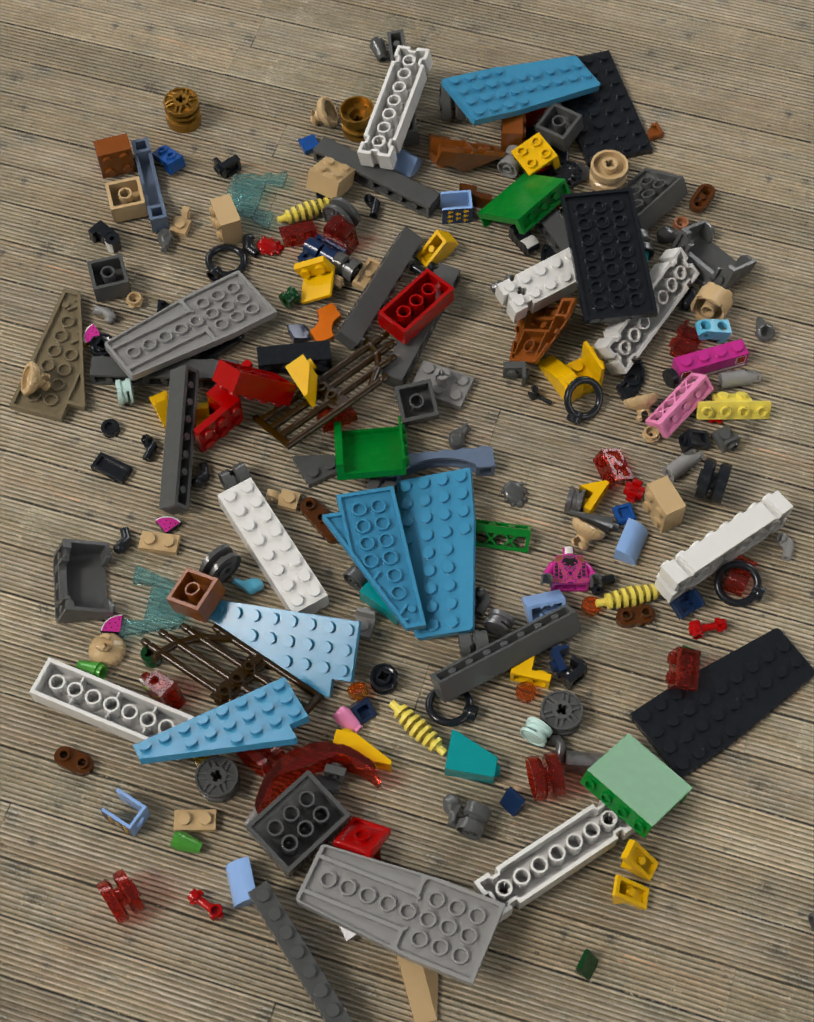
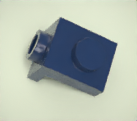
[669,588,705,620]
[549,644,570,679]

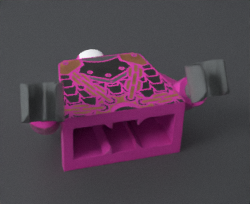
[540,546,602,592]

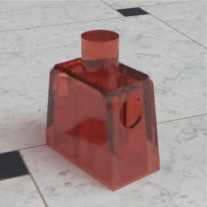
[322,215,359,256]

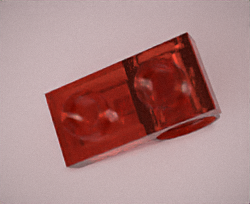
[316,406,358,433]
[723,555,757,597]

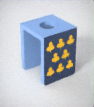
[440,190,473,224]
[101,788,150,837]

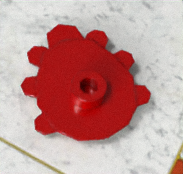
[257,236,284,256]

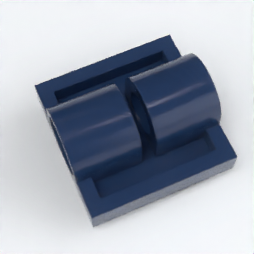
[297,234,347,262]

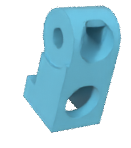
[695,319,732,343]

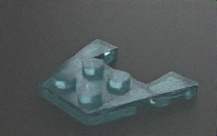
[226,172,288,229]
[119,566,185,638]

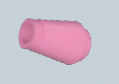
[333,705,363,733]

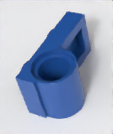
[152,145,186,175]

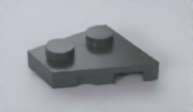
[292,454,337,488]

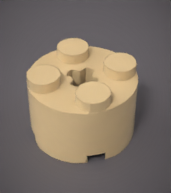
[691,282,733,320]

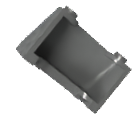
[671,220,757,290]
[53,538,115,623]

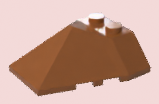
[428,134,505,172]
[509,298,577,364]

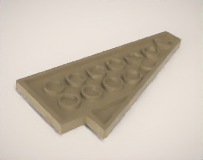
[9,289,86,422]

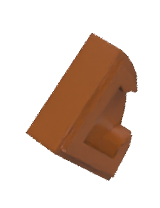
[647,122,664,142]

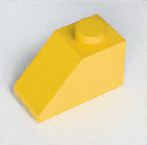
[416,230,459,267]

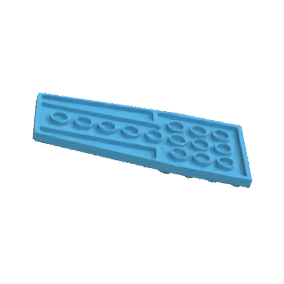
[441,56,600,126]
[397,467,476,641]

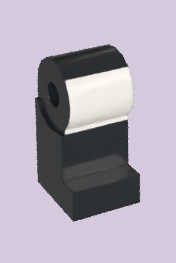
[88,220,122,253]
[509,224,540,255]

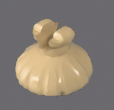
[310,96,339,127]
[21,361,51,396]
[623,392,658,421]
[571,517,606,551]
[88,633,126,668]

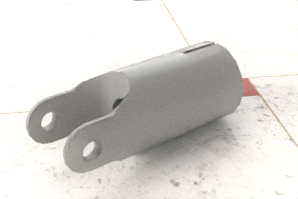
[718,369,763,389]
[662,449,704,482]

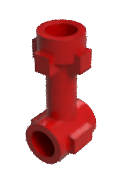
[688,617,727,639]
[187,889,224,921]

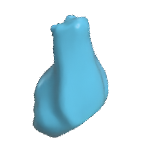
[231,577,264,594]

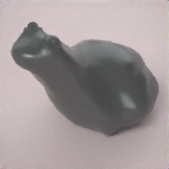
[657,226,680,244]
[157,228,173,253]
[755,317,775,342]
[448,423,471,450]
[443,793,462,827]

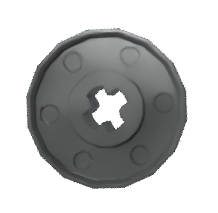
[322,197,361,235]
[199,544,241,584]
[540,690,583,737]
[195,755,241,803]

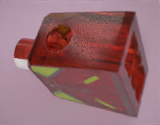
[140,670,187,710]

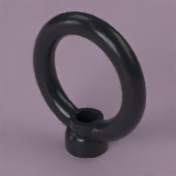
[205,244,247,282]
[564,376,603,425]
[714,560,766,607]
[425,688,479,727]

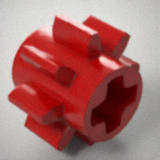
[623,478,646,504]

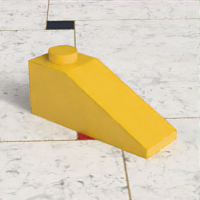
[285,354,318,408]
[537,355,584,402]
[330,728,392,772]

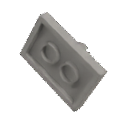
[412,360,474,410]

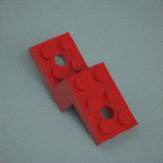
[193,359,253,453]

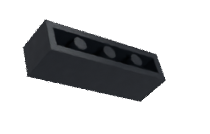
[257,340,332,374]

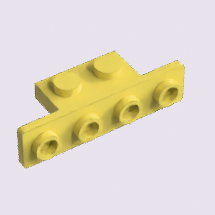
[696,391,772,420]

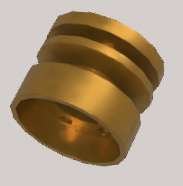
[163,87,202,134]
[339,96,374,142]

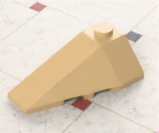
[396,955,439,1022]

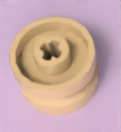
[589,150,629,191]

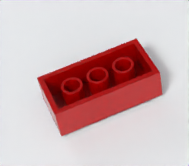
[378,268,454,345]
[212,359,297,407]

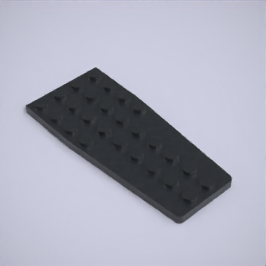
[629,628,814,779]

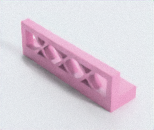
[645,372,714,438]

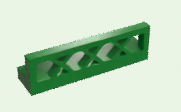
[476,519,531,553]

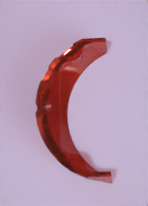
[255,742,382,814]

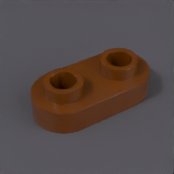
[689,184,715,213]
[615,604,655,628]
[54,746,94,776]

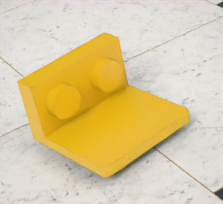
[511,132,561,176]
[293,255,335,304]
[566,341,605,396]

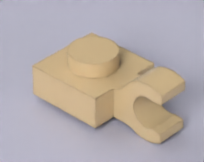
[169,206,192,238]
[266,489,301,513]

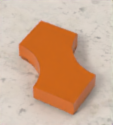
[310,303,341,341]

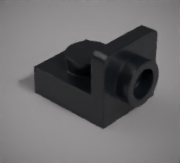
[213,154,242,179]
[678,428,711,453]
[563,655,588,690]

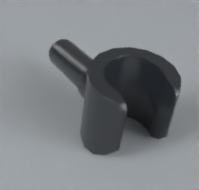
[528,385,553,405]

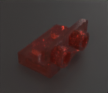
[279,220,317,248]
[668,319,702,357]
[593,448,635,490]
[666,646,701,692]

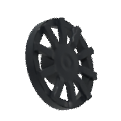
[549,159,582,189]

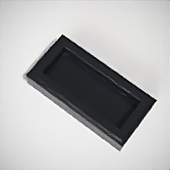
[91,452,133,485]

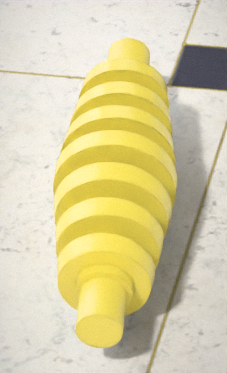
[276,197,331,224]
[595,584,660,609]
[389,700,448,757]

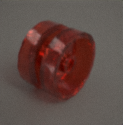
[235,746,286,779]
[525,751,566,802]
[96,868,146,925]

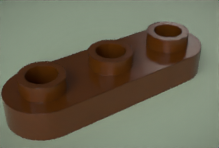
[300,497,339,544]

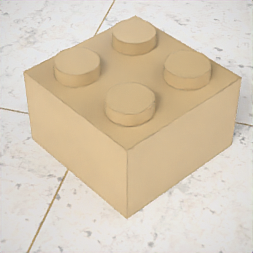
[306,156,355,199]
[105,176,148,223]
[208,194,243,245]
[642,475,686,533]

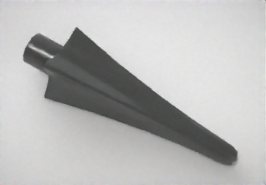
[569,510,619,533]

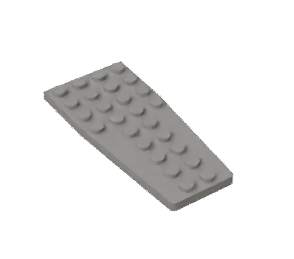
[105,270,277,380]
[296,844,505,987]

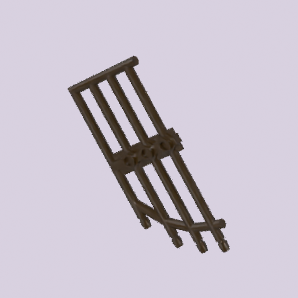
[252,331,397,450]
[140,623,325,731]

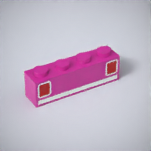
[671,339,749,384]

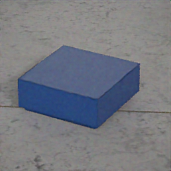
[298,134,319,155]
[612,502,637,526]

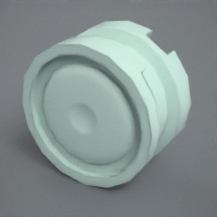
[115,378,135,405]
[520,717,553,747]

